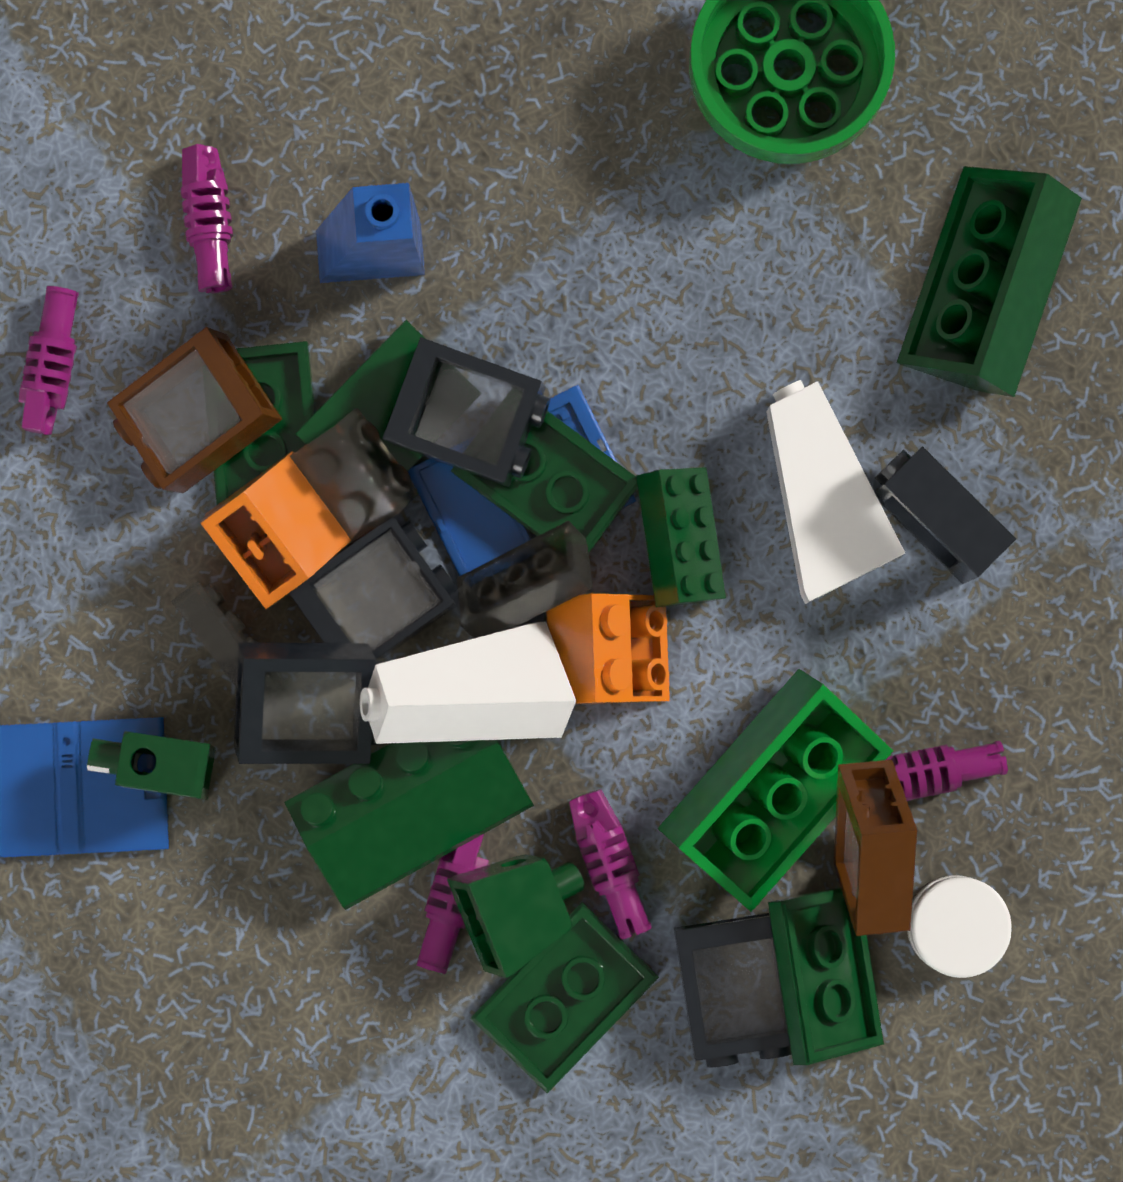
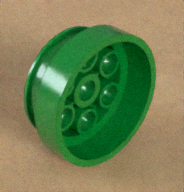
[689,0,895,164]

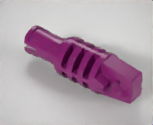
[180,144,233,293]
[18,286,79,435]
[886,741,1008,801]
[569,789,652,940]
[416,834,489,974]

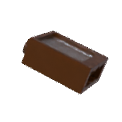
[107,327,282,493]
[834,759,917,936]

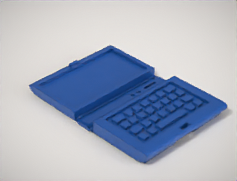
[408,385,636,587]
[0,717,169,858]

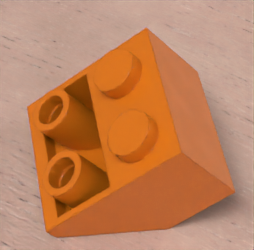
[201,451,355,609]
[546,593,670,704]

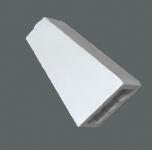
[766,380,905,604]
[360,622,576,744]

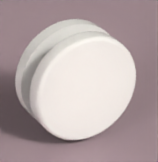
[907,875,1011,978]

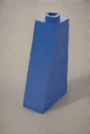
[316,183,425,283]

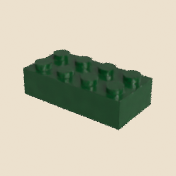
[636,467,726,608]

